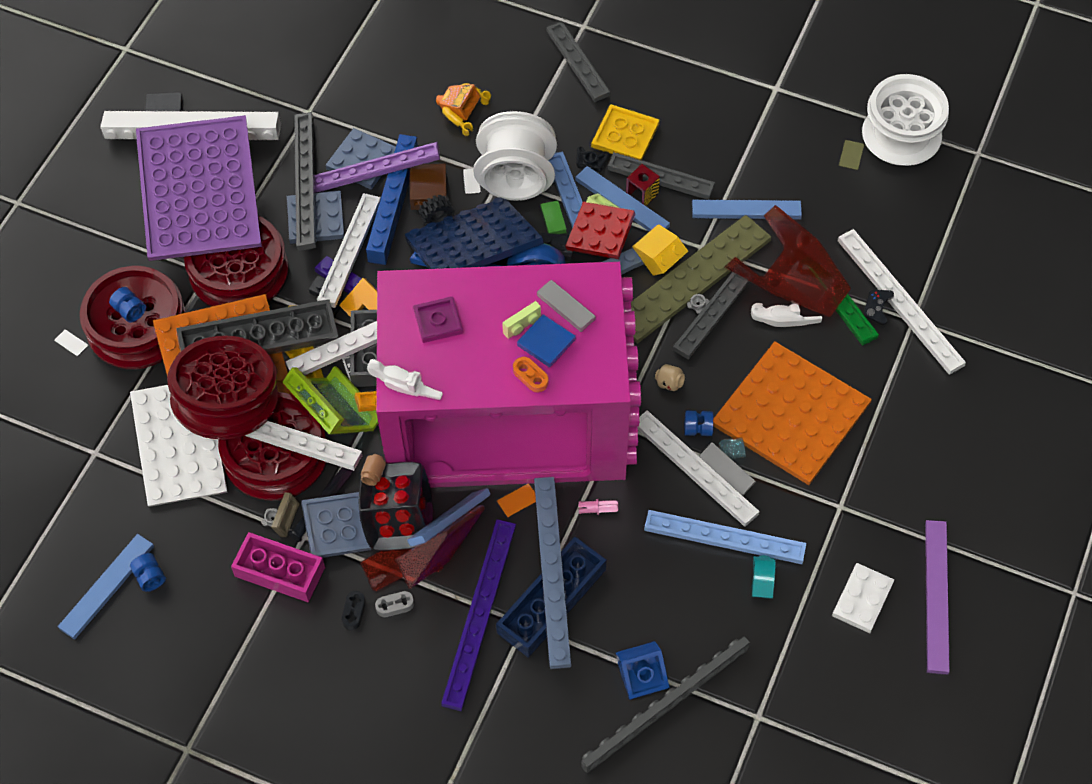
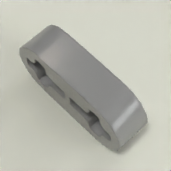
[375,591,414,617]

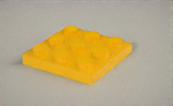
[591,104,660,161]

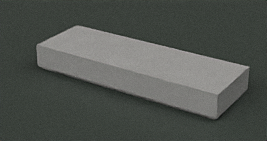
[537,280,595,332]
[699,442,756,496]

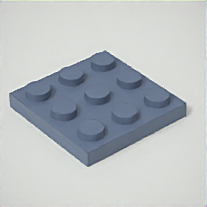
[326,128,396,190]
[287,191,344,244]
[301,492,371,558]

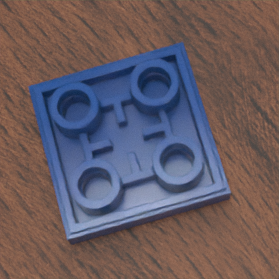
[517,314,576,368]

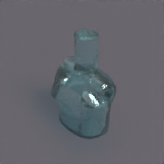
[719,438,746,460]

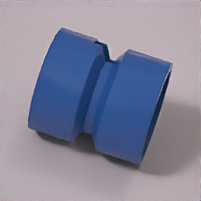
[109,287,146,323]
[684,410,713,436]
[130,553,166,592]

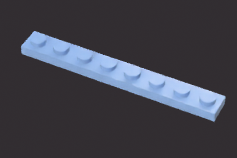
[644,510,806,564]

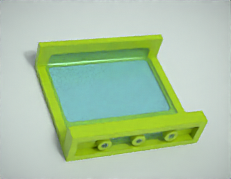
[282,366,378,434]

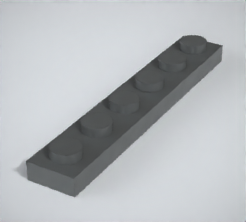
[547,21,610,102]
[608,153,715,200]
[673,270,750,360]

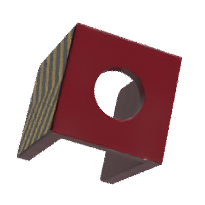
[626,164,660,206]

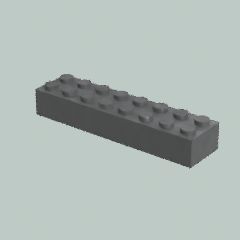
[176,299,338,355]

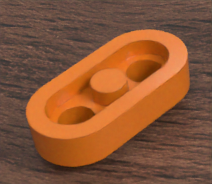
[513,357,548,392]

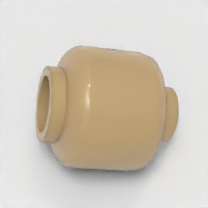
[655,364,685,391]

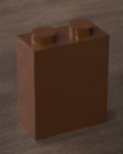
[410,163,447,211]

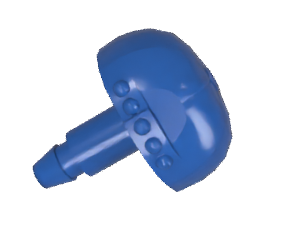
[507,243,566,266]

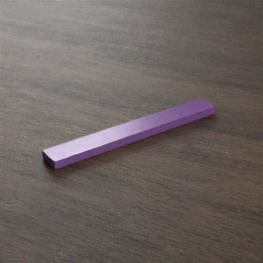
[315,142,440,193]
[925,520,949,674]

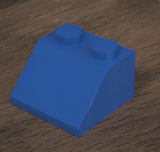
[616,641,669,699]

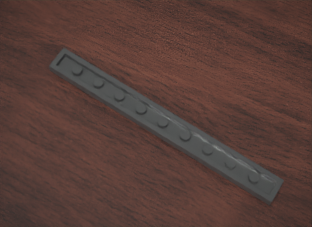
[294,112,316,251]
[582,636,750,773]

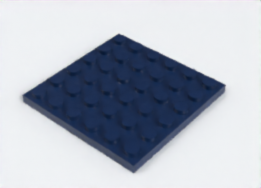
[404,197,544,269]

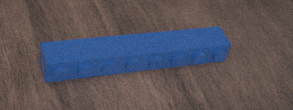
[366,134,418,265]

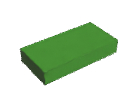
[541,201,566,234]

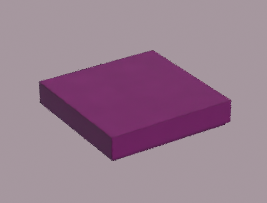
[413,296,463,343]

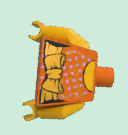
[436,83,491,136]

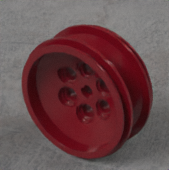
[184,216,288,307]
[80,266,187,369]
[167,336,278,439]
[218,392,327,501]

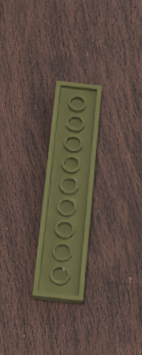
[631,215,771,344]

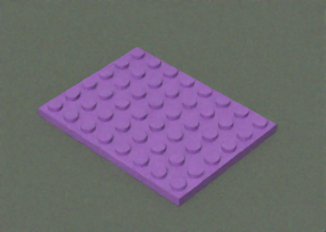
[136,115,262,261]

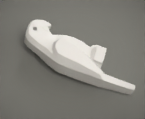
[751,303,822,327]
[367,359,443,400]

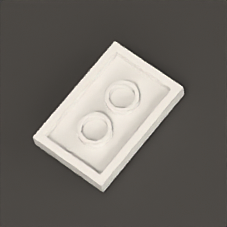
[832,563,894,633]

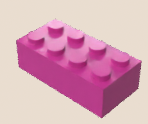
[231,532,325,603]

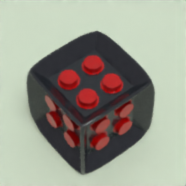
[358,462,433,551]

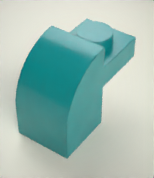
[752,555,775,598]

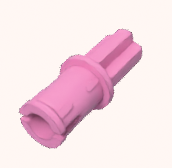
[579,499,618,515]

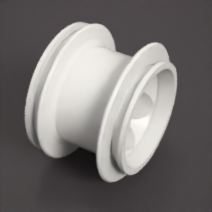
[862,74,949,166]
[473,111,557,201]

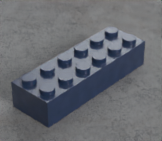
[496,537,606,658]

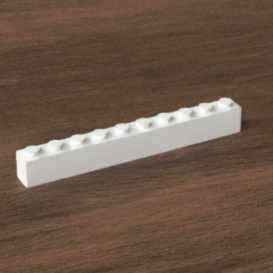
[101,111,281,140]

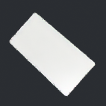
[463,169,480,194]
[54,330,88,356]

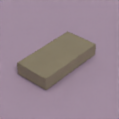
[271,493,300,537]

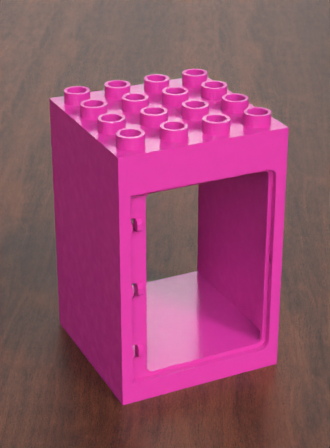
[376,262,641,488]

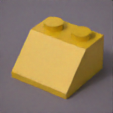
[632,224,688,276]

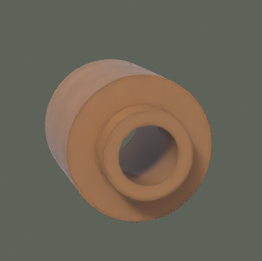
[361,454,386,486]

